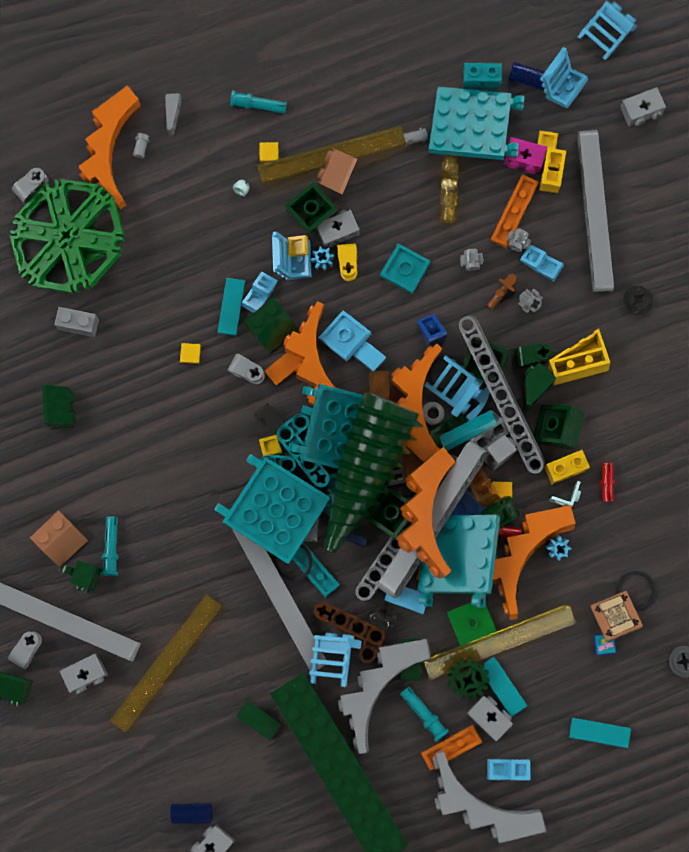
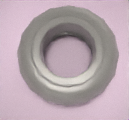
[422,402,445,425]

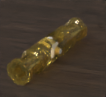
[440,155,459,223]

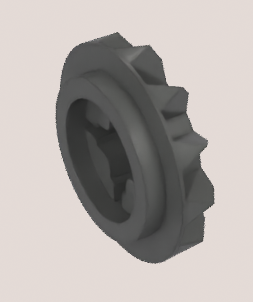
[669,646,689,677]

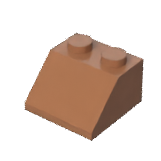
[317,148,357,194]
[30,511,88,567]

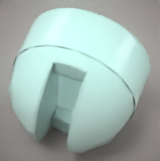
[233,180,249,196]

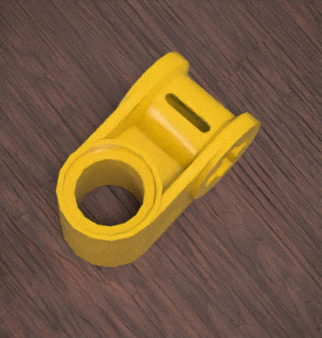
[337,243,358,281]

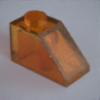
[369,371,389,400]

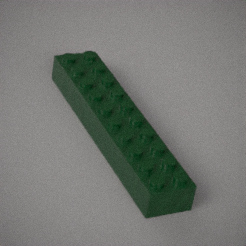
[270,672,409,852]

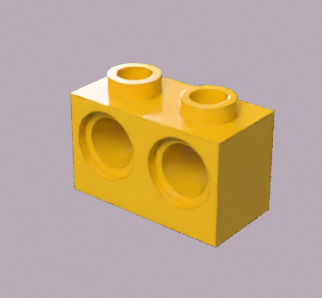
[540,148,566,193]
[544,450,590,485]

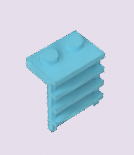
[578,1,638,60]
[540,47,588,109]
[272,231,311,280]
[424,355,484,417]
[309,633,361,687]

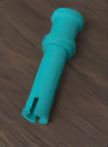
[230,90,287,114]
[101,517,119,576]
[400,686,449,742]

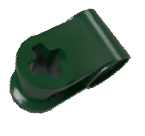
[514,344,552,368]
[480,496,520,528]

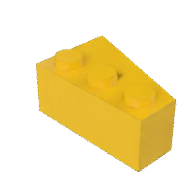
[548,328,611,386]

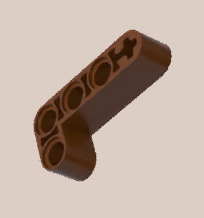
[314,602,385,664]

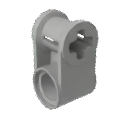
[12,168,49,204]
[227,353,265,385]
[8,631,42,670]

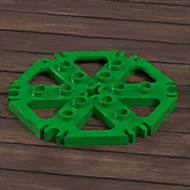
[9,179,126,294]

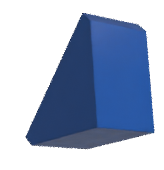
[417,314,447,347]

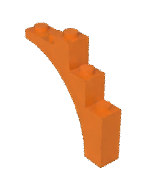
[78,85,141,210]
[283,301,335,407]
[391,344,442,463]
[396,447,455,579]
[492,505,576,620]

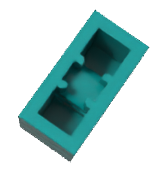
[463,63,502,89]

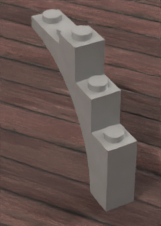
[338,639,431,754]
[433,750,546,843]

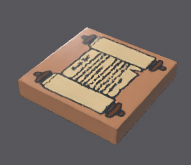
[590,591,643,642]

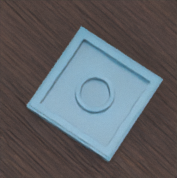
[318,310,372,362]

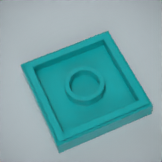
[380,243,431,294]

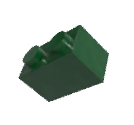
[62,560,102,593]

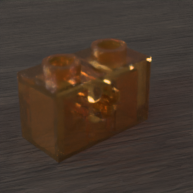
[469,464,501,507]

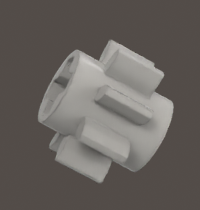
[506,228,531,252]
[460,249,484,271]
[518,289,543,313]

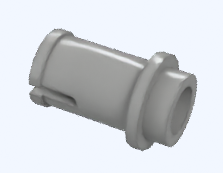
[404,128,428,146]
[133,133,150,158]

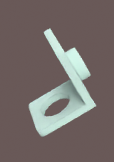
[550,481,581,507]

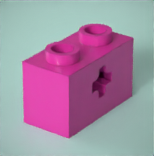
[504,137,547,174]

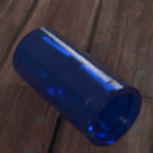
[508,62,546,91]
[170,803,212,824]

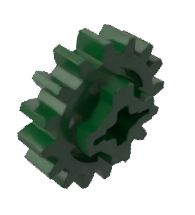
[447,656,490,700]

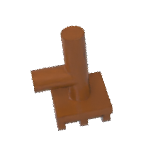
[487,274,517,310]

